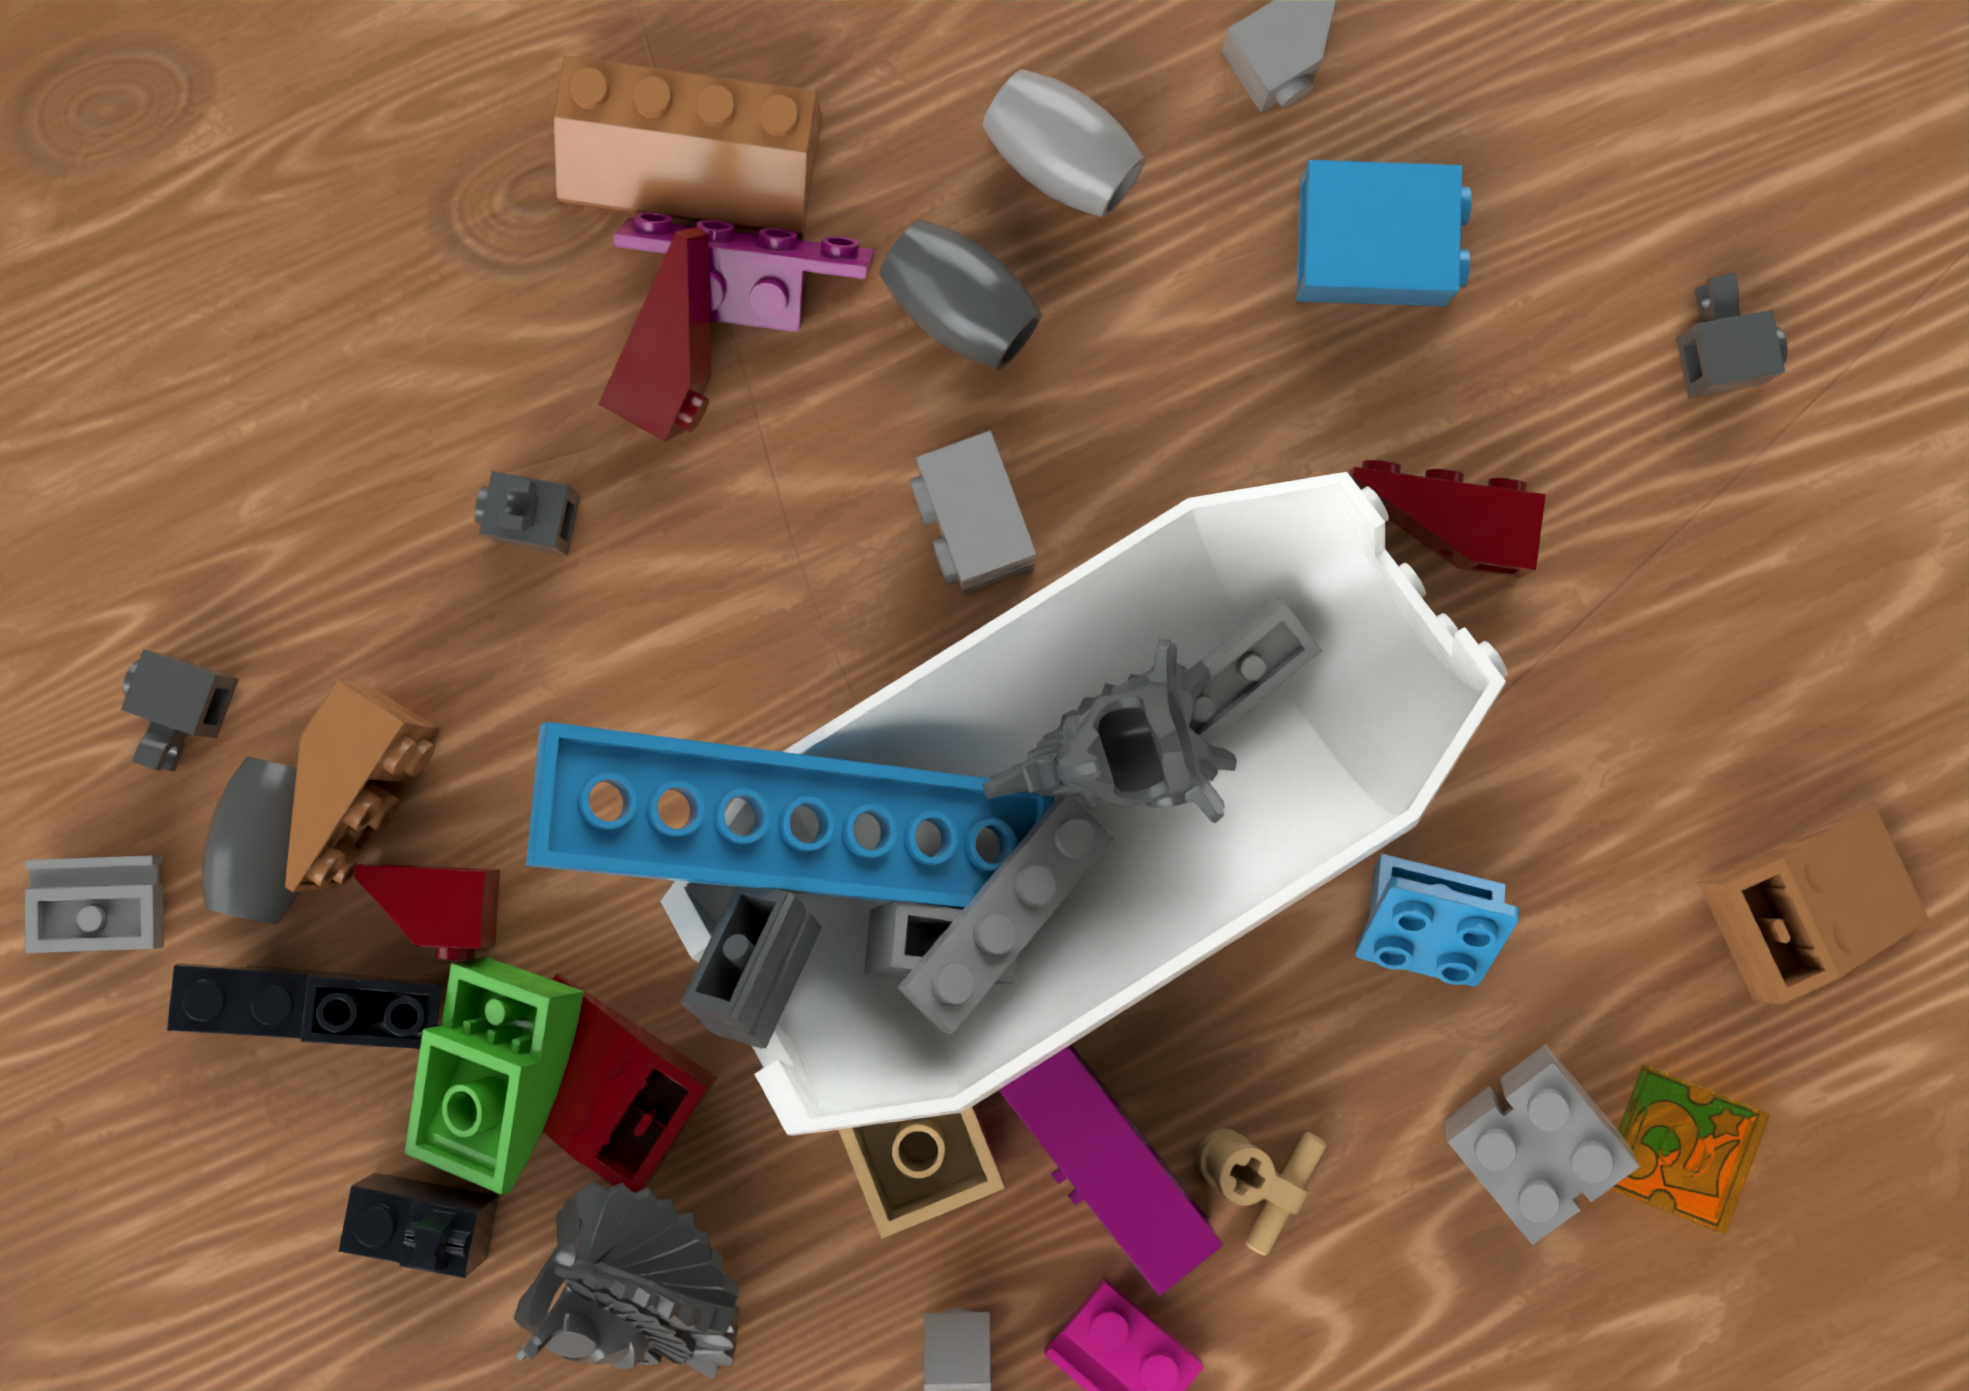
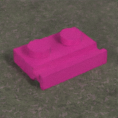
[1044,1277,1204,1391]

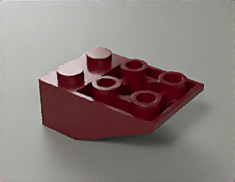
[542,973,718,1193]

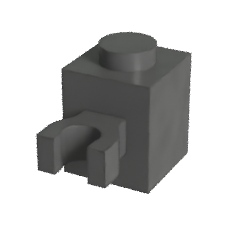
[1676,273,1788,399]
[475,471,580,556]
[121,649,239,771]

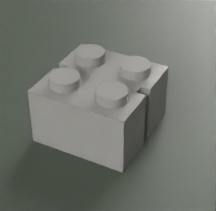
[909,430,1036,595]
[1444,1044,1640,1245]

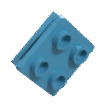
[1355,853,1519,987]

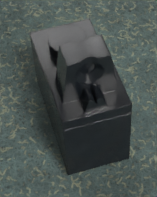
[338,1173,499,1278]

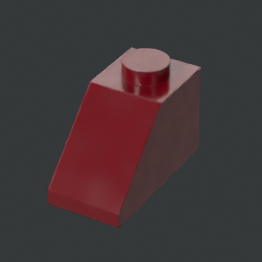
[354,864,500,960]

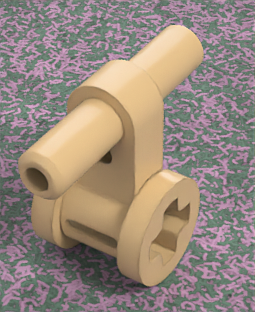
[1196,1128,1327,1255]

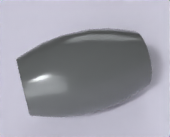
[880,219,1042,370]
[202,756,299,924]

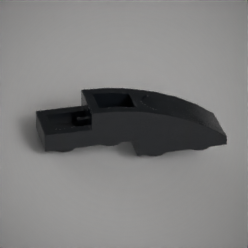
[167,963,442,1049]

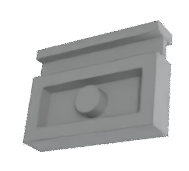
[25,855,164,953]

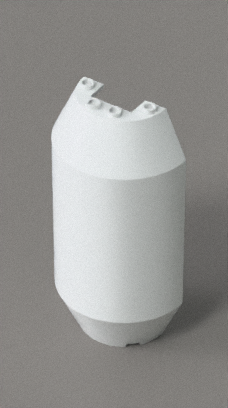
[660,472,1508,1136]

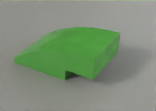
[404,957,584,1195]

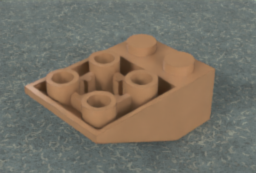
[285,680,438,892]
[1698,804,1930,1006]

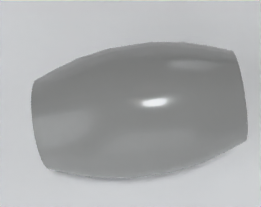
[982,69,1145,217]

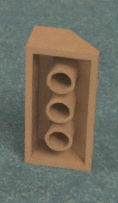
[554,55,822,237]

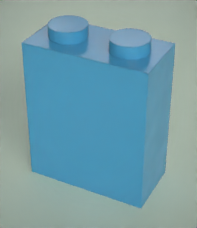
[1296,160,1472,307]

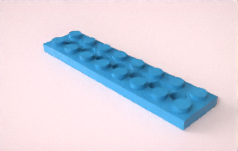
[526,722,1055,909]

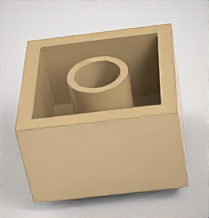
[839,1105,1005,1239]

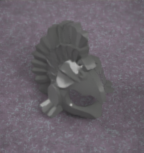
[982,639,1237,823]
[514,1180,740,1380]

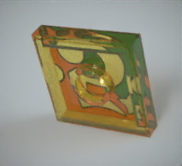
[1610,1064,1770,1235]

